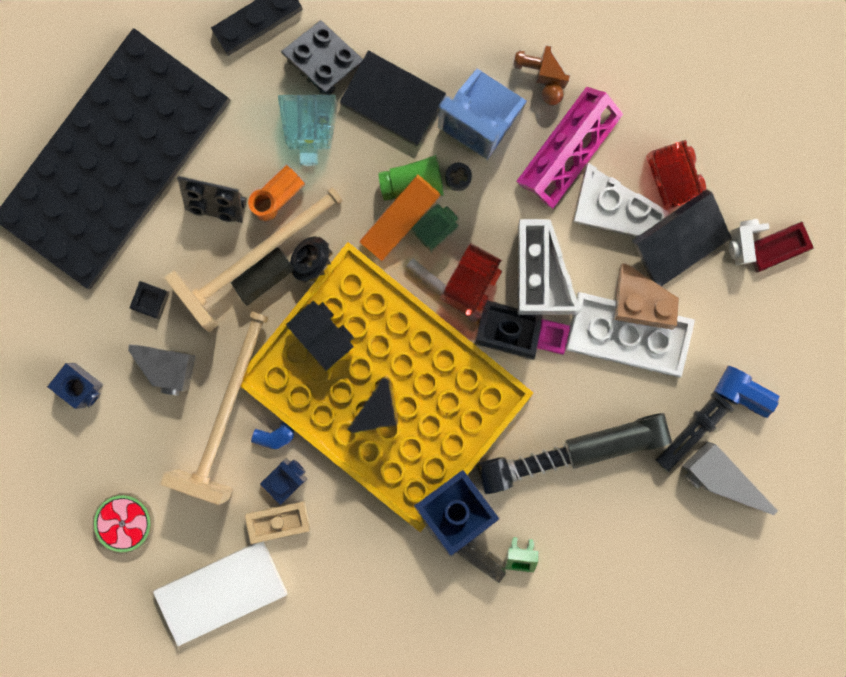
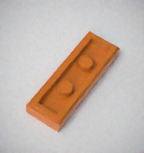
[359,174,441,261]

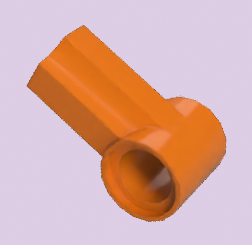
[248,165,305,222]

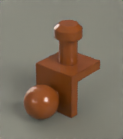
[513,46,570,106]

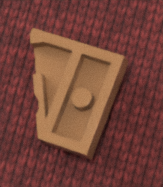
[614,263,679,330]

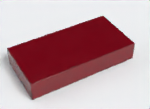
[752,221,814,273]

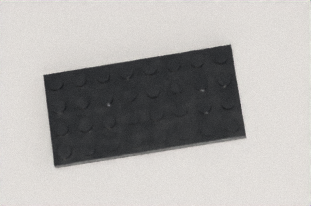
[0,28,231,290]

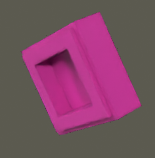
[537,319,571,355]

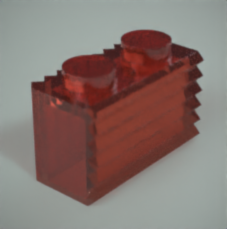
[646,140,706,211]
[439,243,502,316]

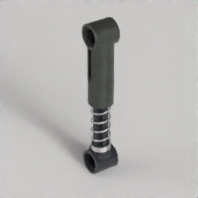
[477,413,672,494]

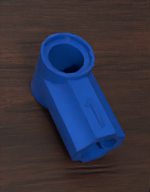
[713,365,780,418]

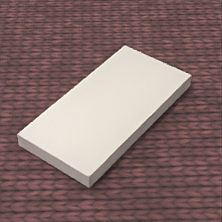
[565,292,695,378]
[153,541,288,646]

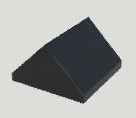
[473,300,542,360]
[347,376,399,433]

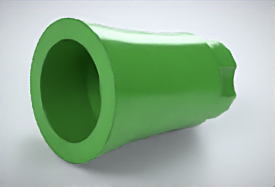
[378,154,444,201]

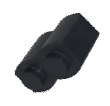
[286,300,354,371]

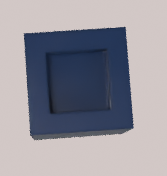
[47,363,103,409]

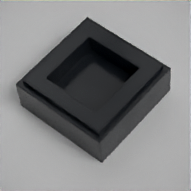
[129,281,170,319]

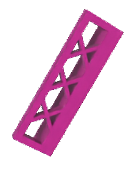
[516,86,623,209]

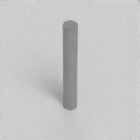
[406,258,481,323]

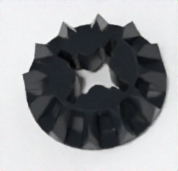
[290,236,333,283]

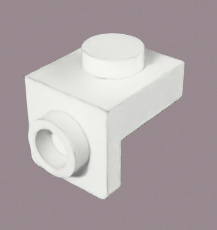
[729,219,769,265]

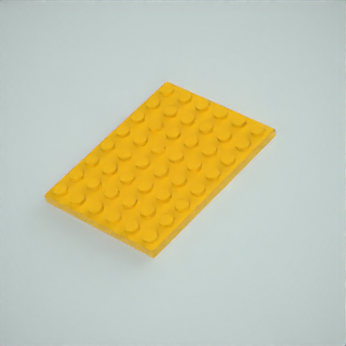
[241,242,534,533]

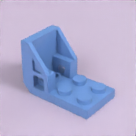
[438,69,526,160]

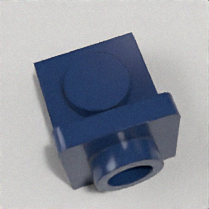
[260,458,307,505]

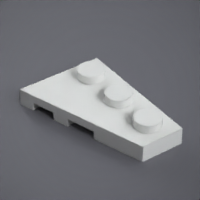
[573,163,669,237]

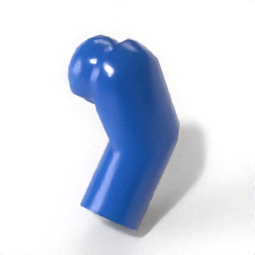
[251,422,295,449]

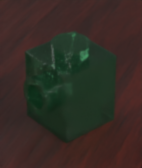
[411,204,459,253]

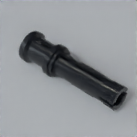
[655,392,734,472]

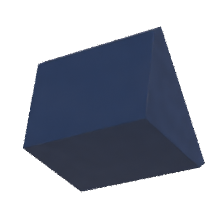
[414,470,500,556]

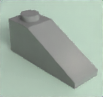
[682,442,778,515]

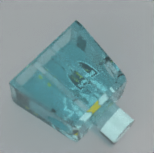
[278,95,338,166]

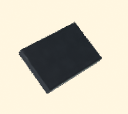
[340,50,446,147]
[632,189,732,287]

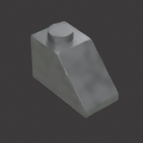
[128,344,195,396]

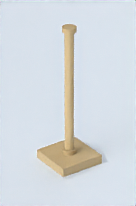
[164,187,343,333]
[160,311,269,505]

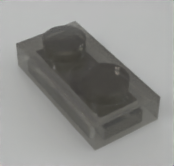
[456,539,506,583]

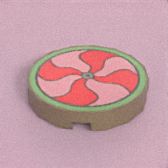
[93,493,154,553]

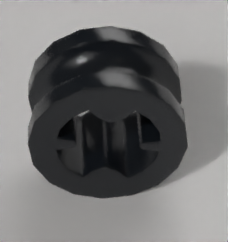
[445,162,472,191]

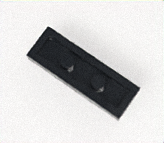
[211,0,303,56]

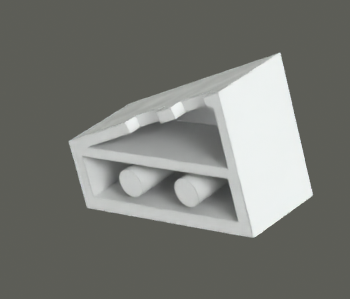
[518,219,581,315]

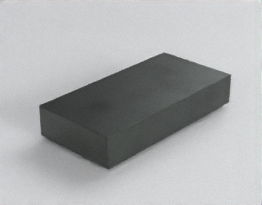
[230,247,294,306]

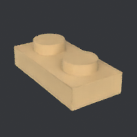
[245,500,311,544]

